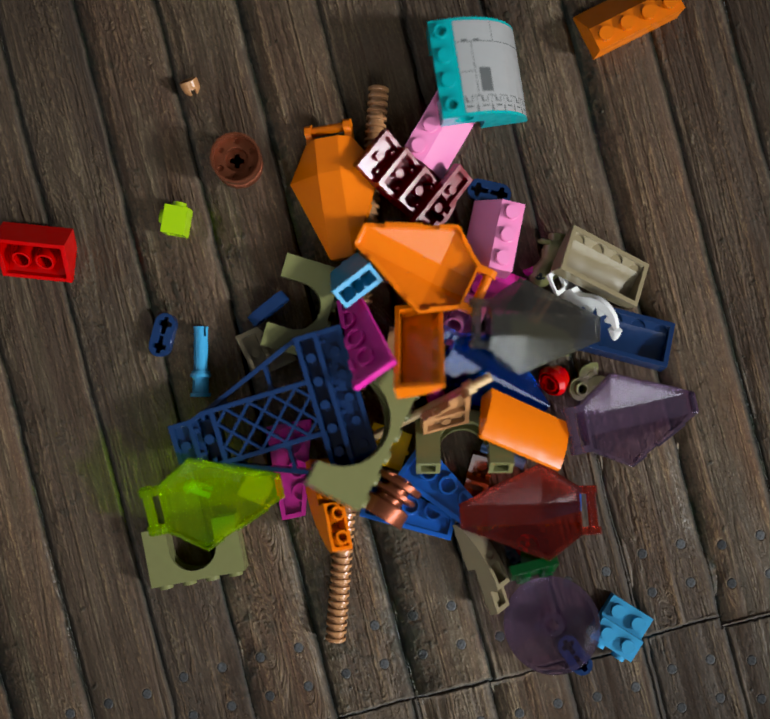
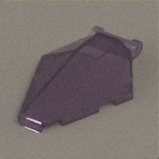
[561,374,699,467]

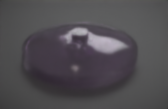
[504,576,601,675]

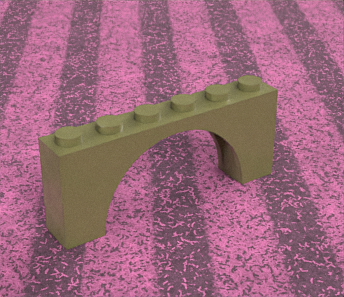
[302,366,421,511]

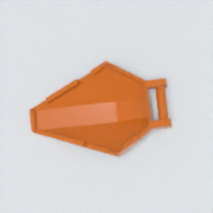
[290,118,377,261]
[354,222,497,317]

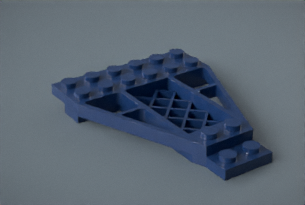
[167,324,377,474]

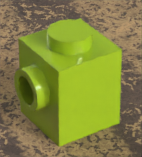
[159,201,193,239]

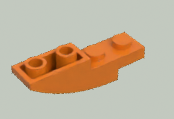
[305,458,353,553]

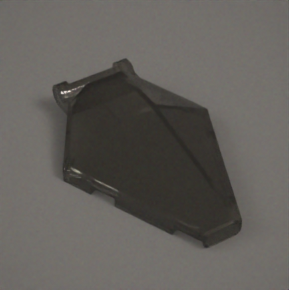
[468,278,601,375]

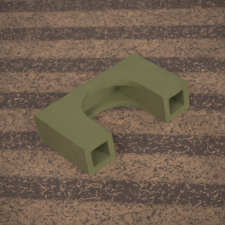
[260,253,338,356]
[415,409,515,474]
[141,511,249,590]

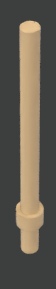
[373,372,493,440]

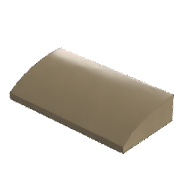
[550,225,649,310]

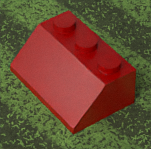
[0,221,77,283]

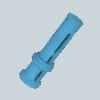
[190,326,211,397]

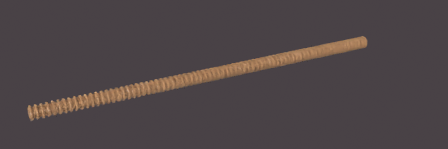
[325,84,389,644]

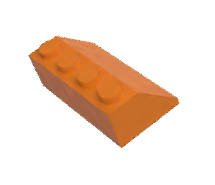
[573,0,685,60]

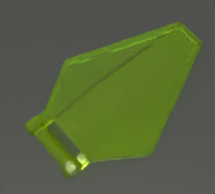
[138,458,285,551]

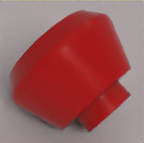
[539,365,570,396]

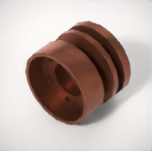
[210,132,264,189]
[365,469,421,529]

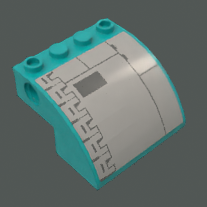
[426,17,527,128]

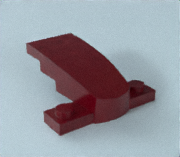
[353,129,473,226]

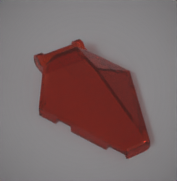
[459,464,602,561]

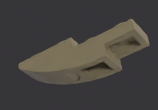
[453,523,510,615]

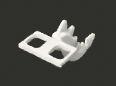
[546,272,622,341]

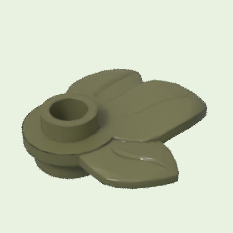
[567,362,612,409]

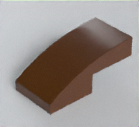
[463,450,491,505]

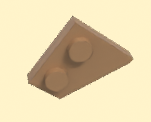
[420,389,471,435]

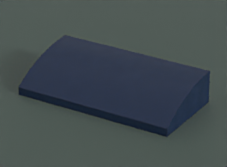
[572,307,675,372]

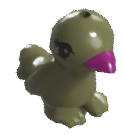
[523,233,566,288]

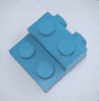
[587,592,653,662]

